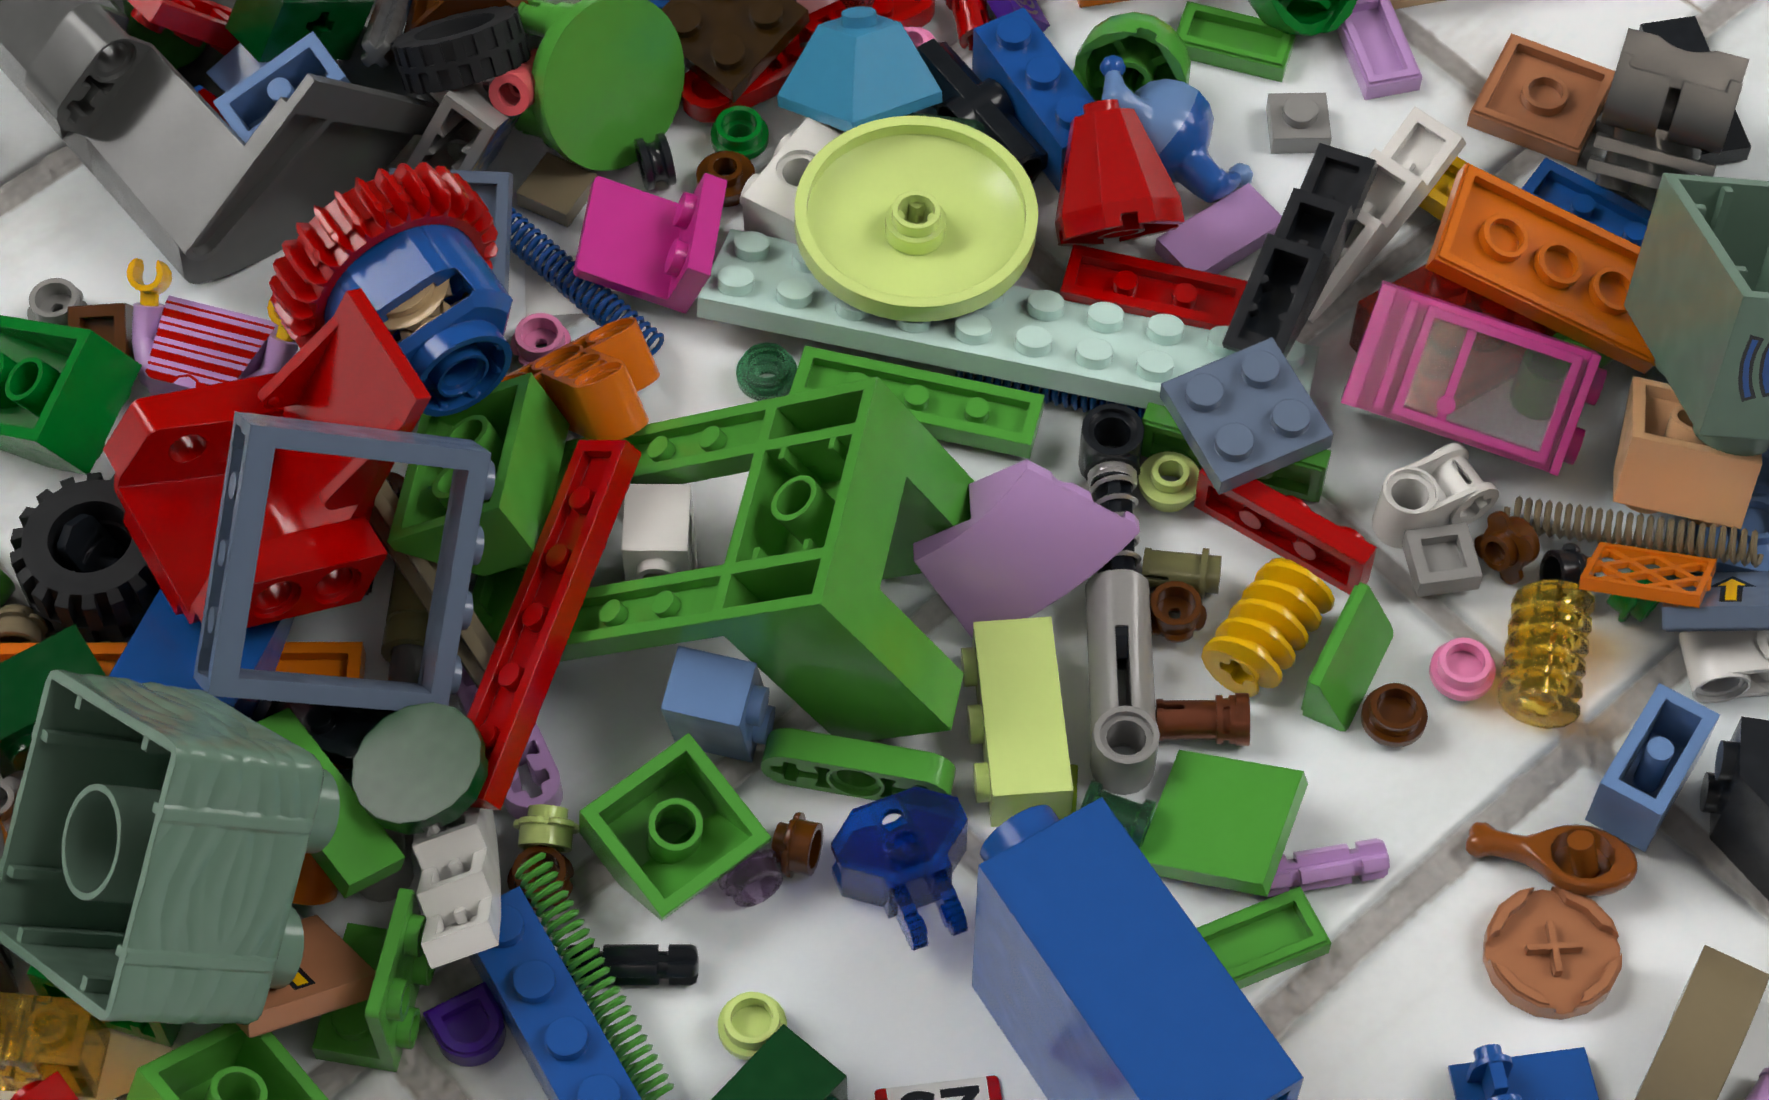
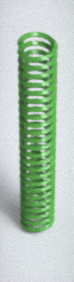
[515,852,674,1100]

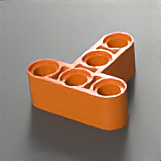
[501,317,660,440]

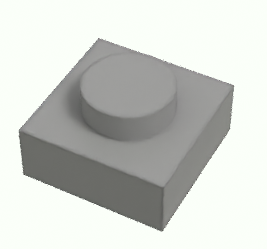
[1266,93,1332,154]
[1402,522,1483,597]

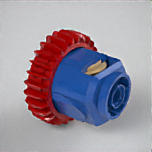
[269,162,513,417]

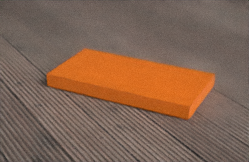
[1425,162,1655,374]

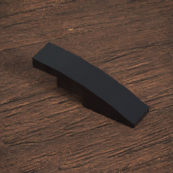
[1222,143,1378,358]

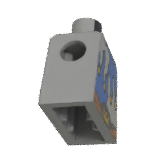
[407,77,522,171]

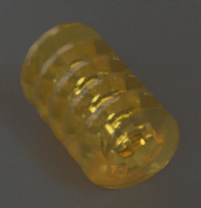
[1498,580,1595,729]

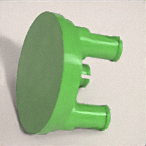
[514,0,685,171]

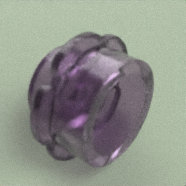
[718,848,783,907]

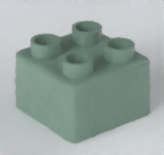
[0,670,340,1025]

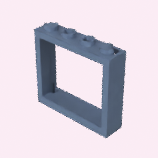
[193,411,496,711]

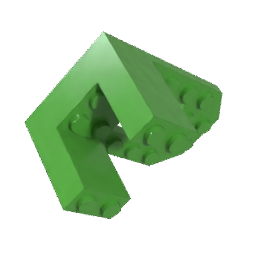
[472,376,975,741]

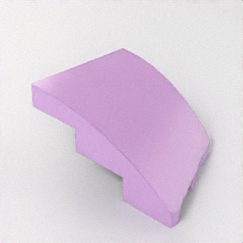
[913,459,1140,639]

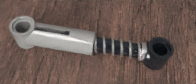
[1078,403,1160,795]

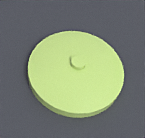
[794,116,1038,322]

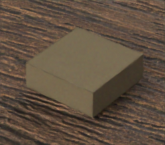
[516,152,597,228]

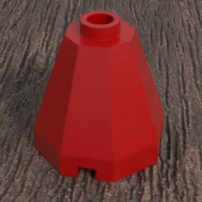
[1055,99,1185,246]

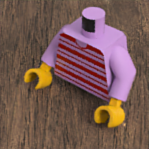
[126,258,299,396]

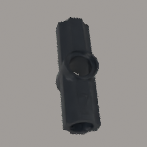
[917,38,1048,184]

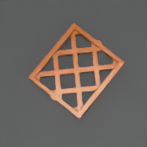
[1579,542,1717,608]

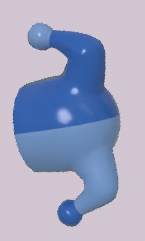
[1100,55,1253,203]

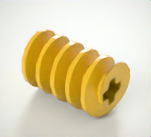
[1201,558,1335,697]

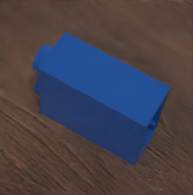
[972,797,1304,1100]

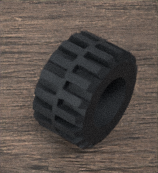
[10,472,160,643]

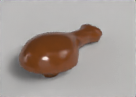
[1466,822,1638,897]

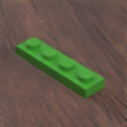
[789,345,1045,459]

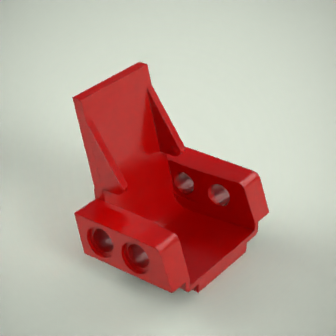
[103,288,432,628]

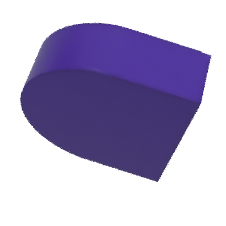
[423,982,506,1067]

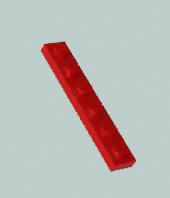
[467,440,642,811]

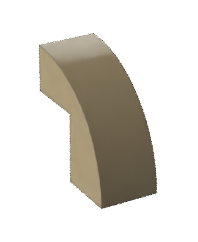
[1634,945,1769,1100]

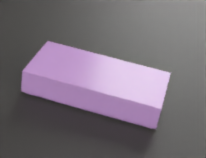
[1336,0,1422,100]
[1155,183,1282,274]

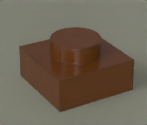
[68,303,135,360]

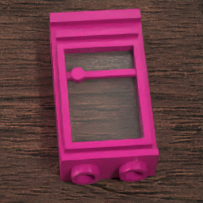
[1341,280,1607,476]

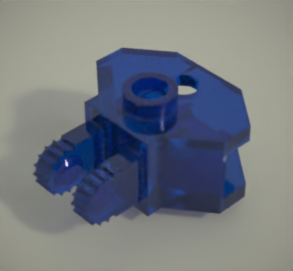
[831,786,968,951]

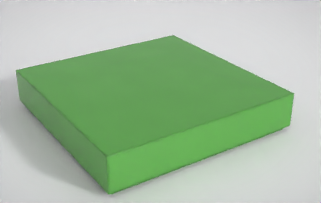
[1140,750,1308,897]

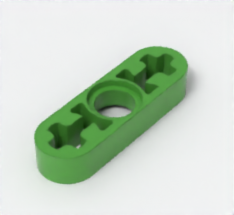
[761,728,956,809]

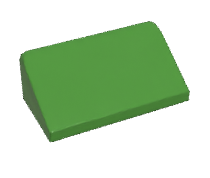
[1301,582,1393,731]

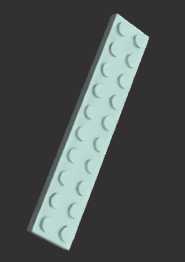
[697,229,1320,409]

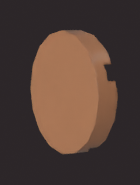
[1483,886,1622,1020]

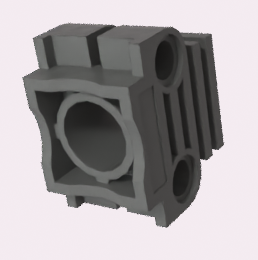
[1586,28,1749,198]

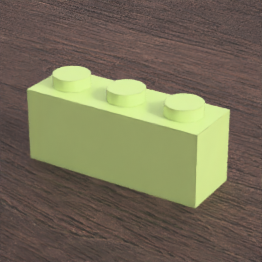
[961,616,1074,827]

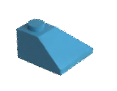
[777,6,943,132]

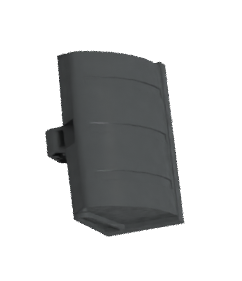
[0,0,440,284]

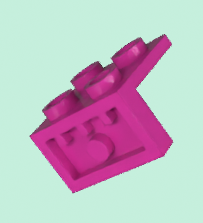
[573,173,728,314]

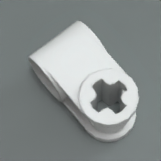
[1372,442,1499,549]
[1679,630,1769,703]

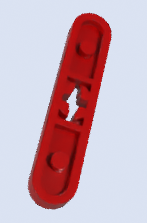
[681,0,935,123]

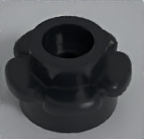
[1539,543,1596,605]

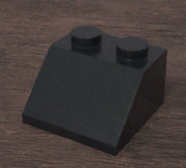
[1700,716,1769,901]

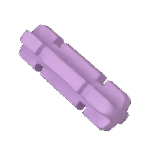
[1268,838,1390,897]

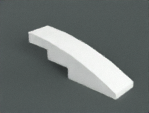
[1308,106,1467,323]
[412,807,501,969]

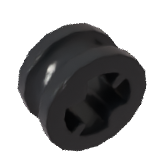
[634,133,676,191]

